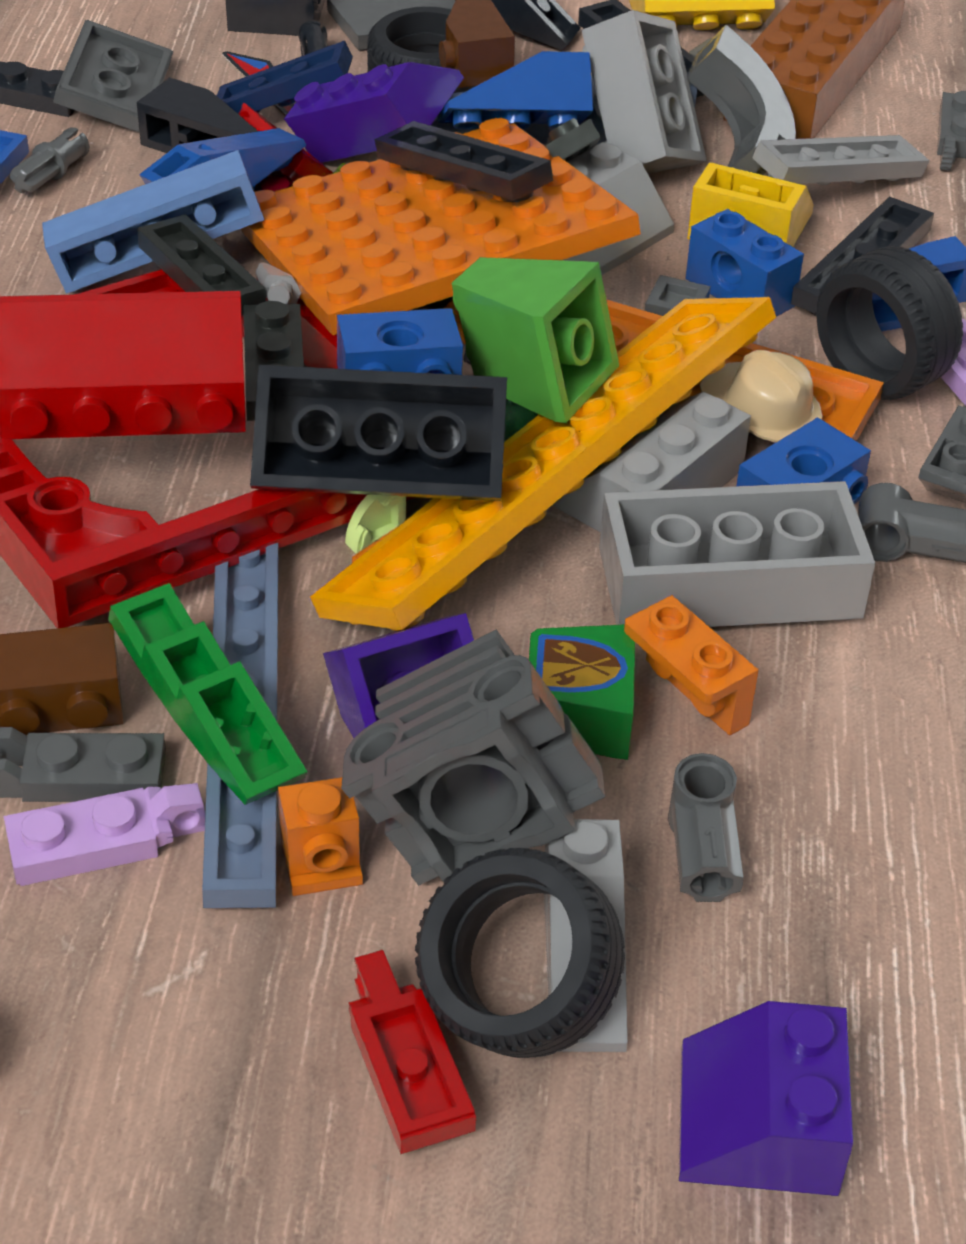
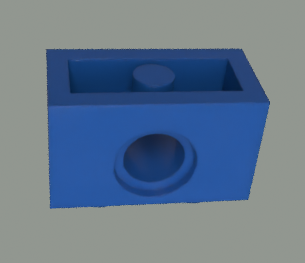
[685,209,804,317]
[337,308,463,375]
[736,417,871,504]

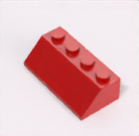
[0,291,246,439]

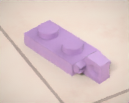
[4,783,205,886]

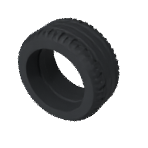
[367,7,476,93]
[816,246,963,400]
[415,848,625,1058]

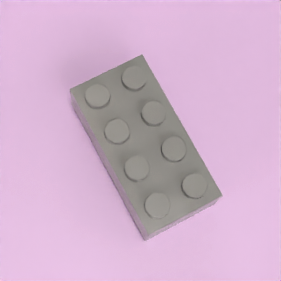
[599,481,875,627]

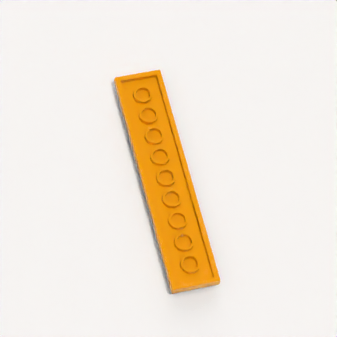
[310,297,776,631]

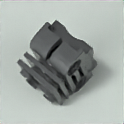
[342,629,605,886]

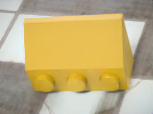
[629,0,775,30]

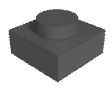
[645,275,711,316]

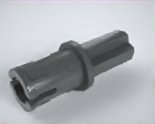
[10,127,90,193]

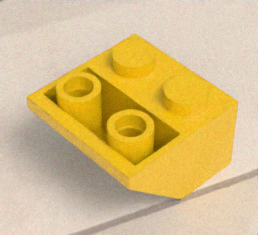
[687,162,814,247]

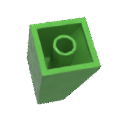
[451,257,620,423]

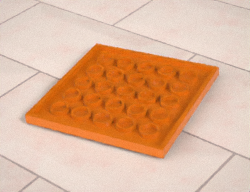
[240,118,641,335]

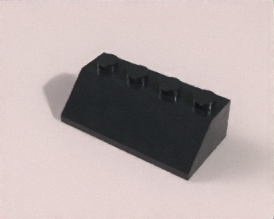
[250,365,507,501]

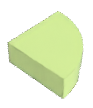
[345,495,406,554]

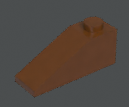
[439,0,515,88]

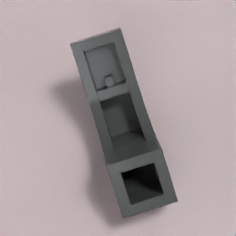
[687,25,796,175]

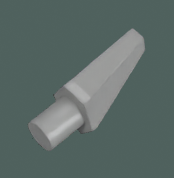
[256,263,301,304]

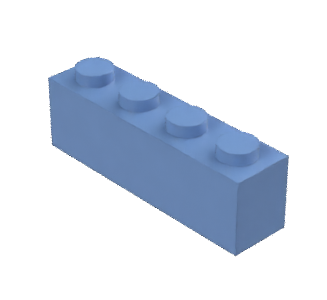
[42,150,264,294]

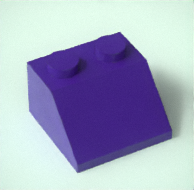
[323,613,474,738]
[679,1001,853,1196]

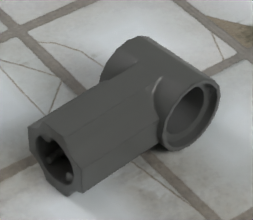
[858,483,966,563]
[667,753,744,902]

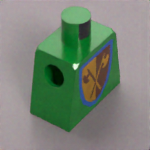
[529,624,635,760]

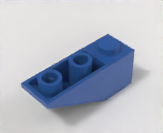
[438,51,593,130]
[139,128,306,190]

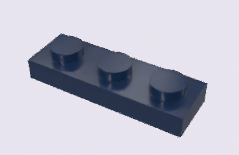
[216,40,353,114]

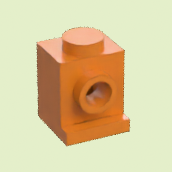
[278,777,363,896]

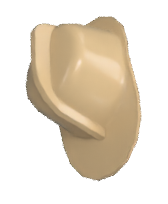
[700,350,823,443]

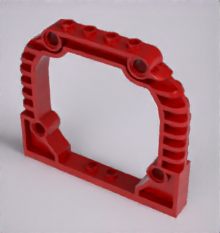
[0,269,416,628]

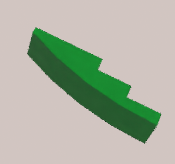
[108,583,308,805]

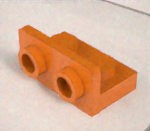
[624,595,759,736]

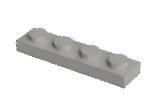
[752,135,930,185]

